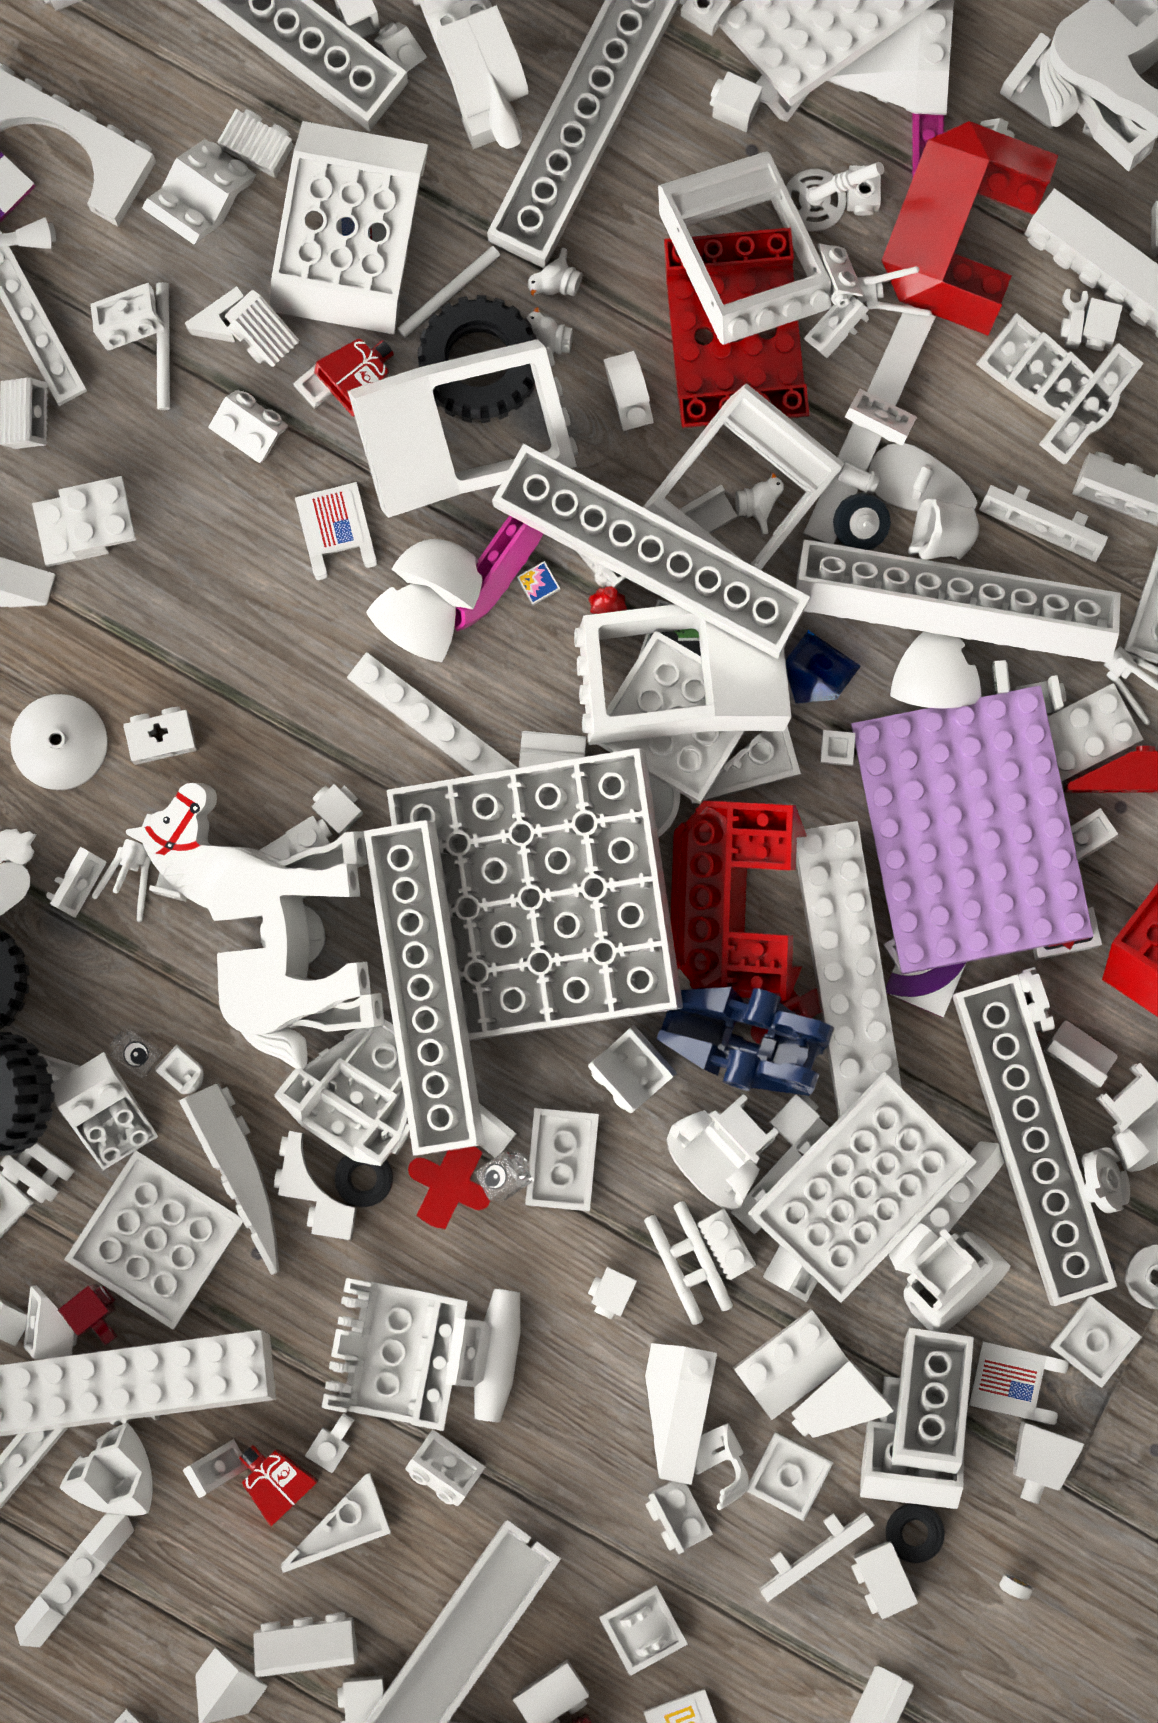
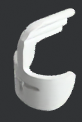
[694,1423,749,1510]

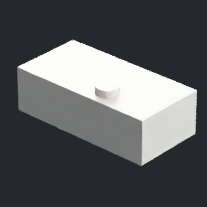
[892,1328,974,1474]

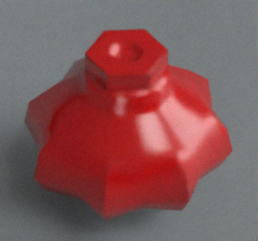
[588,586,627,614]

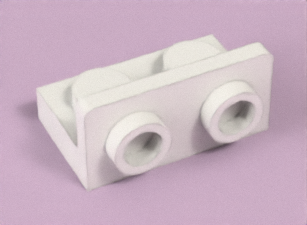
[90,283,164,350]
[845,389,917,446]
[405,1429,486,1506]
[645,1481,713,1554]

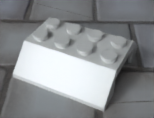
[322,1278,468,1431]

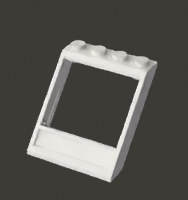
[658,151,831,345]
[643,383,844,570]

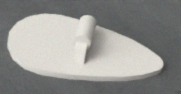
[868,443,977,512]

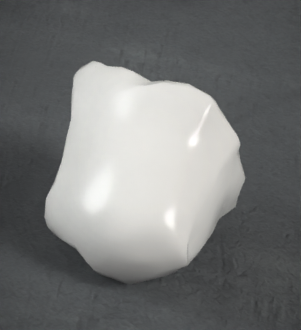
[908,498,980,560]

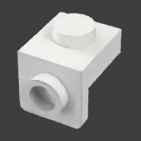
[374,22,427,72]

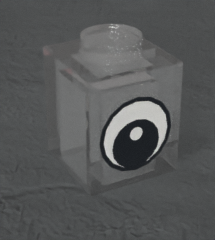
[110,1029,163,1079]
[475,1151,534,1201]

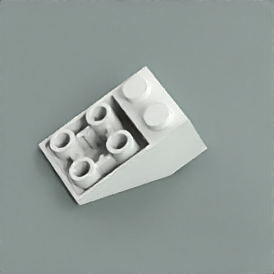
[51,1052,158,1170]

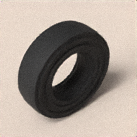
[335,1155,393,1207]
[886,1503,945,1563]

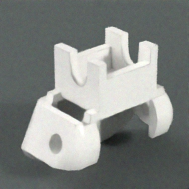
[1096,1063,1158,1172]
[666,1094,779,1211]
[904,1229,1010,1333]

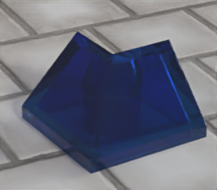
[785,630,861,704]

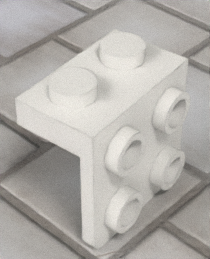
[588,1025,677,1113]

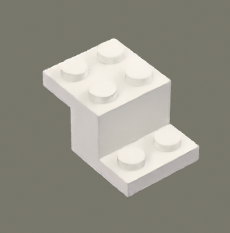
[143,139,256,244]
[32,476,136,567]

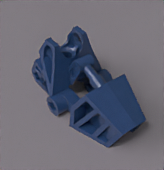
[657,987,835,1096]

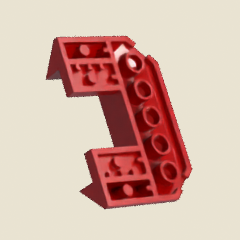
[881,121,1059,336]
[670,800,807,1001]

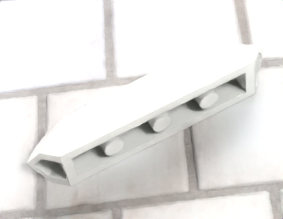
[888,1141,1005,1274]
[15,1513,134,1647]

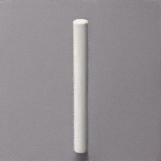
[397,246,500,338]
[156,282,170,410]

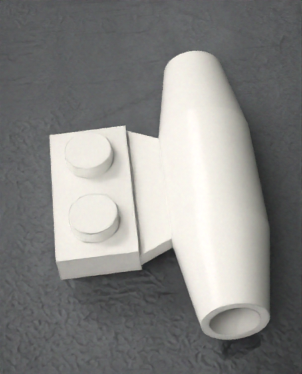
[446,1289,521,1422]

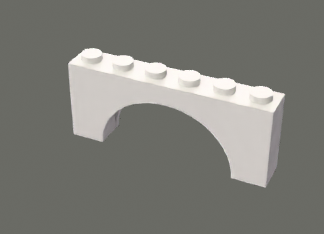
[0,64,156,226]

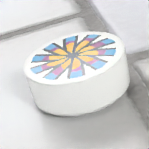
[999,1574,1034,1600]

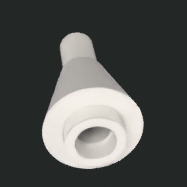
[0,217,56,249]

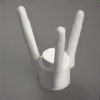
[857,266,932,316]
[1104,646,1158,725]
[92,839,151,923]

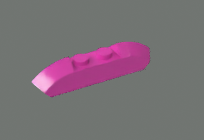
[454,515,543,632]

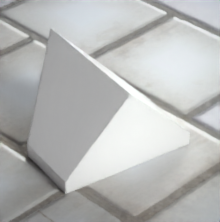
[196,1647,268,1723]

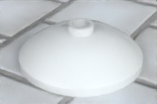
[11,694,108,790]

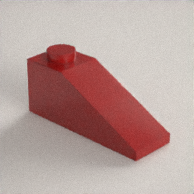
[1064,746,1158,793]

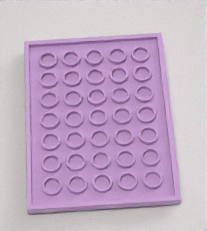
[851,685,1093,975]

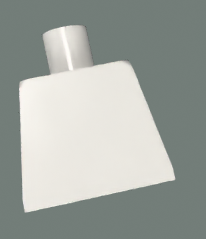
[1013,1421,1084,1504]

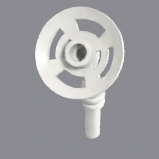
[786,162,884,232]

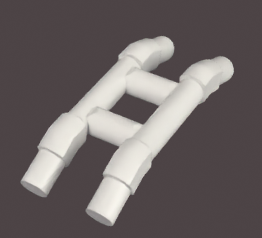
[644,1201,733,1325]

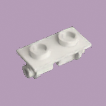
[817,243,864,308]

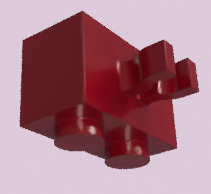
[58,1284,118,1345]

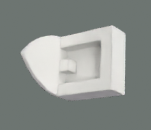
[155,1044,204,1094]

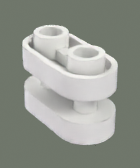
[0,1142,75,1203]

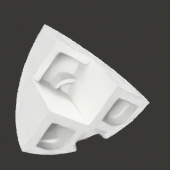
[392,539,482,609]
[366,583,456,662]
[890,631,981,708]
[60,1423,153,1516]

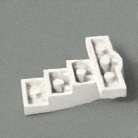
[976,313,1144,465]

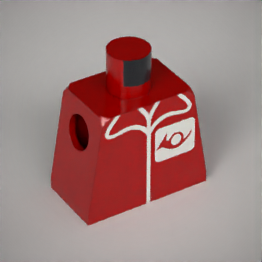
[314,339,394,417]
[239,1445,318,1527]

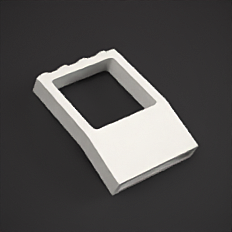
[348,339,578,518]
[574,604,791,745]

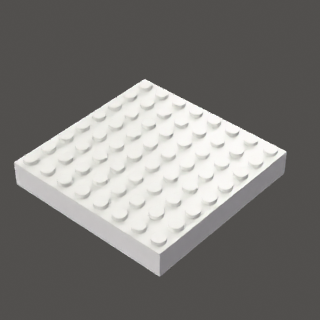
[387,748,683,1041]

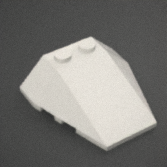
[827,0,954,115]
[275,1019,408,1166]

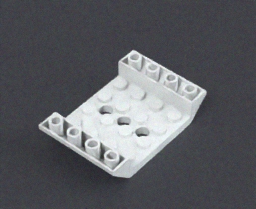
[270,121,429,335]

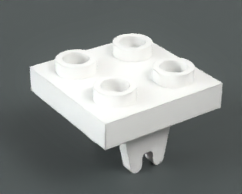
[599,1585,688,1676]

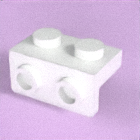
[208,390,288,463]

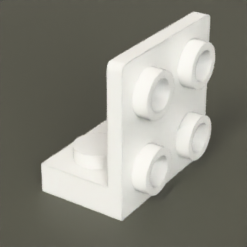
[1000,33,1053,129]

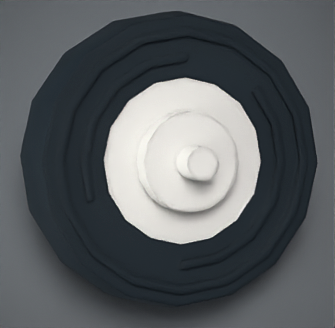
[833,493,891,550]

